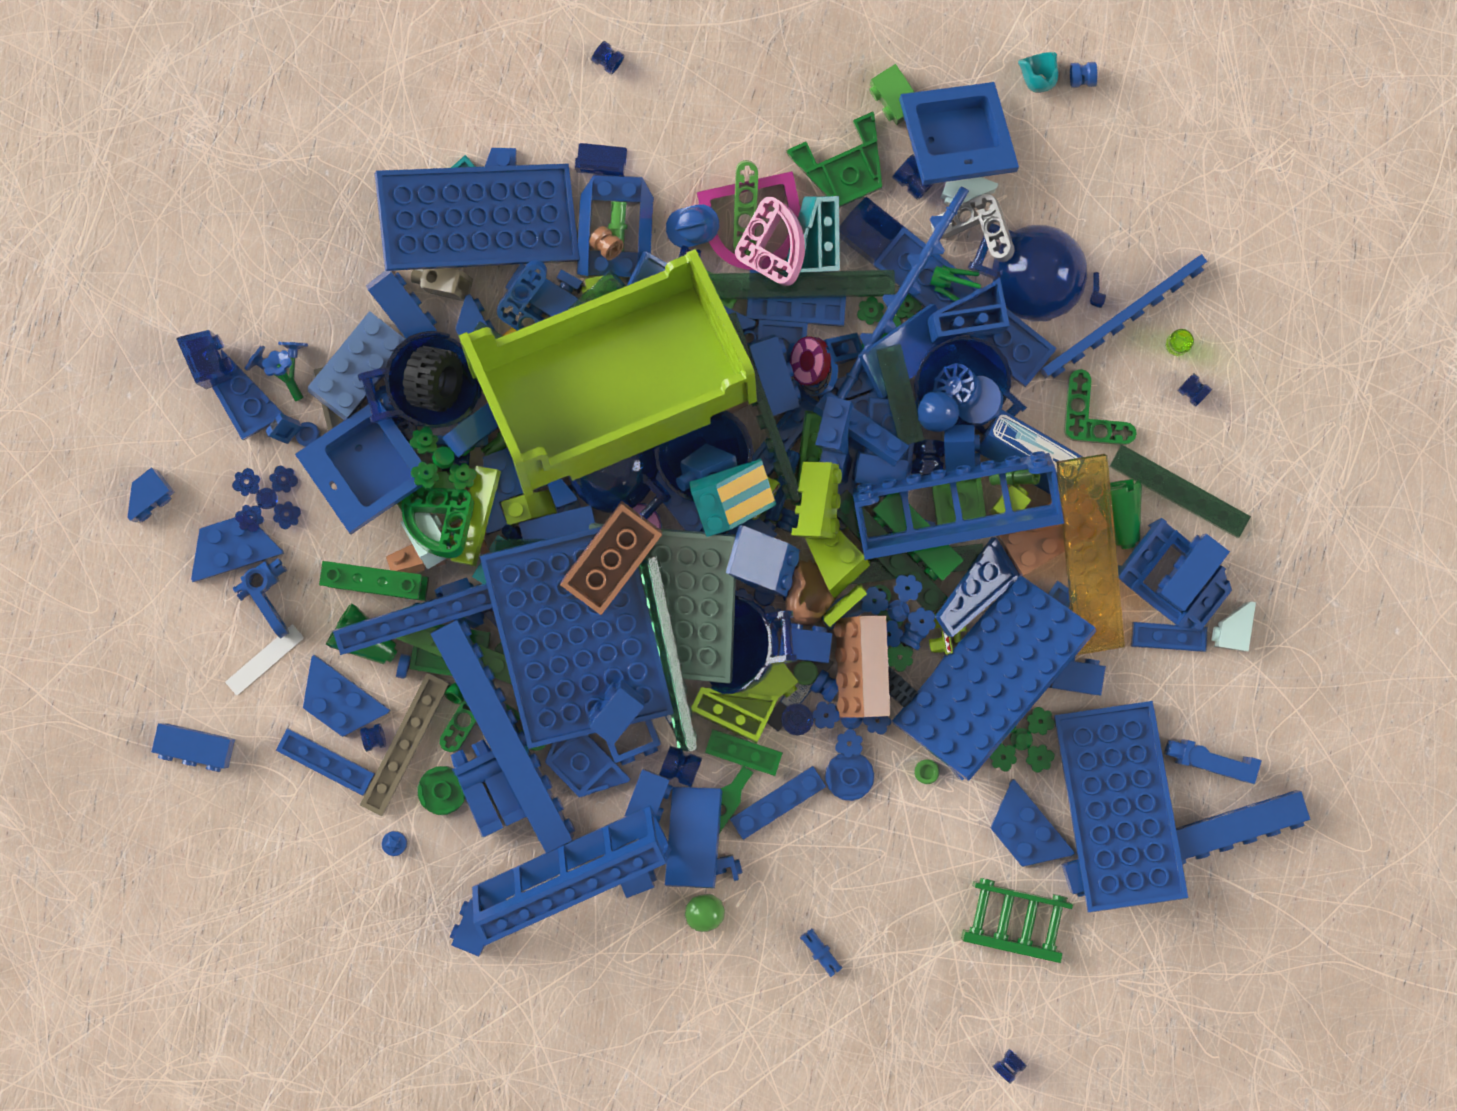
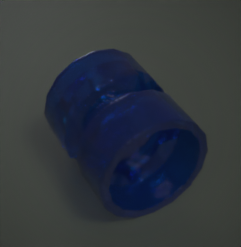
[892,154,933,201]
[911,439,945,476]
[781,703,814,736]
[659,745,703,787]

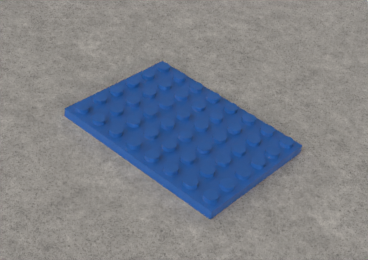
[480,526,674,749]

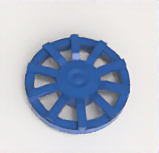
[933,363,977,408]

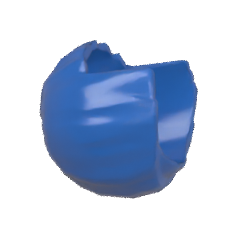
[918,391,960,432]

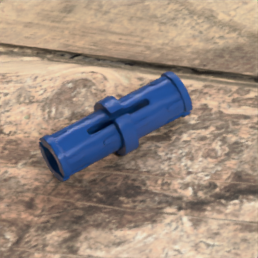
[800,928,843,977]

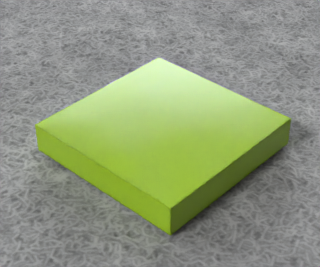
[824,584,867,627]

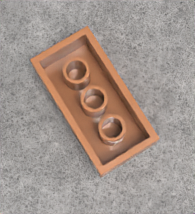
[996,483,1109,576]
[560,501,662,615]
[834,616,890,718]

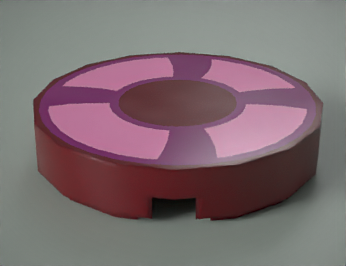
[790,336,831,386]

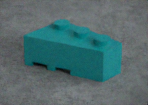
[783,196,840,272]

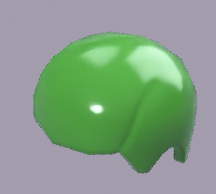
[685,894,725,932]

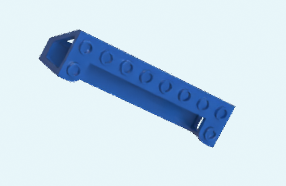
[852,451,1064,560]
[472,805,672,946]

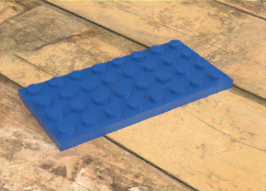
[374,163,579,271]
[892,575,1096,782]
[1054,701,1188,913]

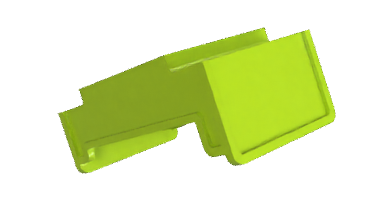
[458,249,757,497]

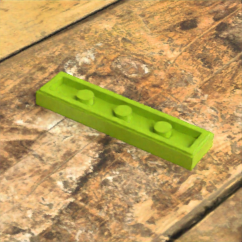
[451,466,501,566]

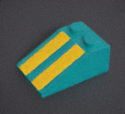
[689,459,776,537]

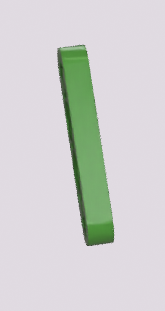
[733,160,758,256]

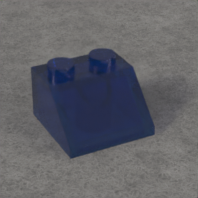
[839,196,904,264]
[176,330,234,390]

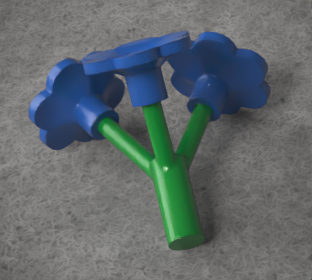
[244,342,308,401]

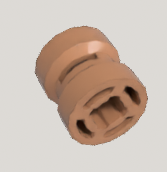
[589,226,624,260]

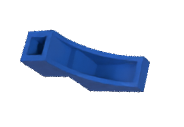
[815,396,853,483]

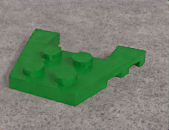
[786,111,882,208]

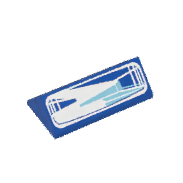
[975,409,1084,496]

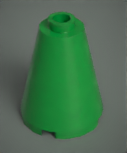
[1092,479,1142,549]
[326,603,398,665]

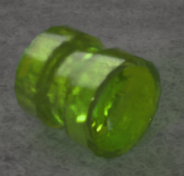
[1165,329,1194,356]

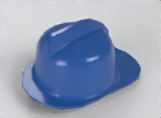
[666,204,719,248]

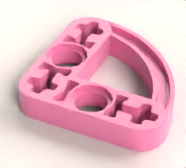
[735,197,805,286]

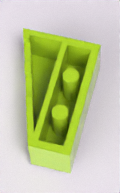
[791,462,842,539]
[805,530,870,598]
[690,687,779,744]

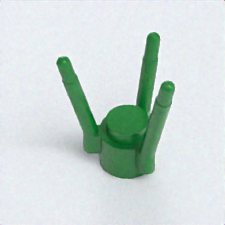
[930,265,981,302]

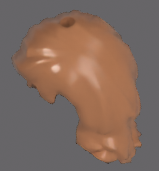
[785,560,837,626]

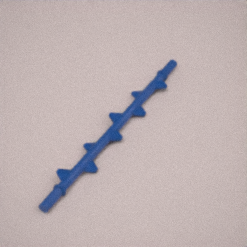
[836,186,969,400]

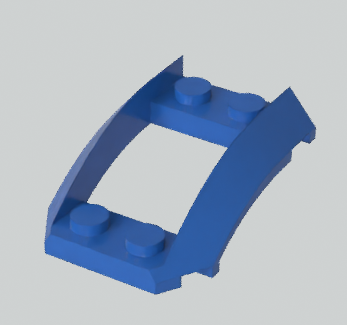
[577,175,654,277]
[1116,518,1232,629]

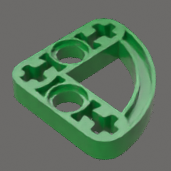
[401,487,474,558]

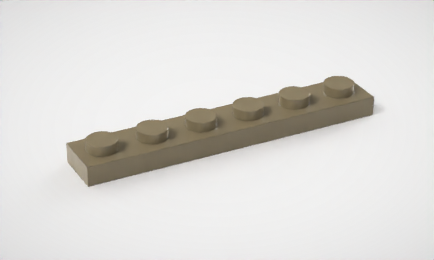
[360,672,450,816]

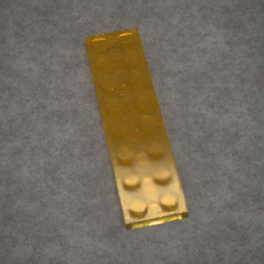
[1056,454,1125,655]

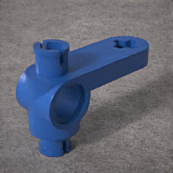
[233,558,289,639]

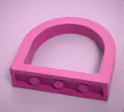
[696,171,801,270]

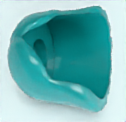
[1018,52,1059,93]

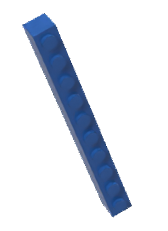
[431,618,575,853]
[1061,790,1311,897]

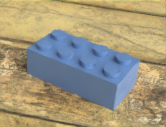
[308,311,409,420]

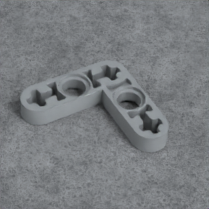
[931,194,1014,262]

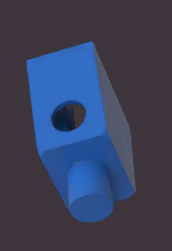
[676,443,737,491]

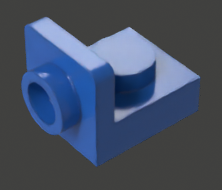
[716,854,743,881]

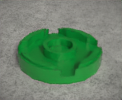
[417,766,465,815]

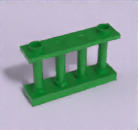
[319,561,429,601]
[961,878,1073,963]

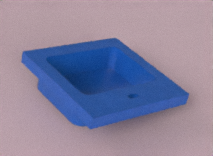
[899,82,1019,185]
[295,398,427,535]

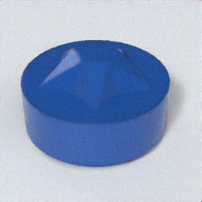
[382,831,407,856]

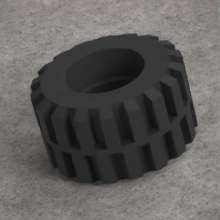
[403,346,463,412]

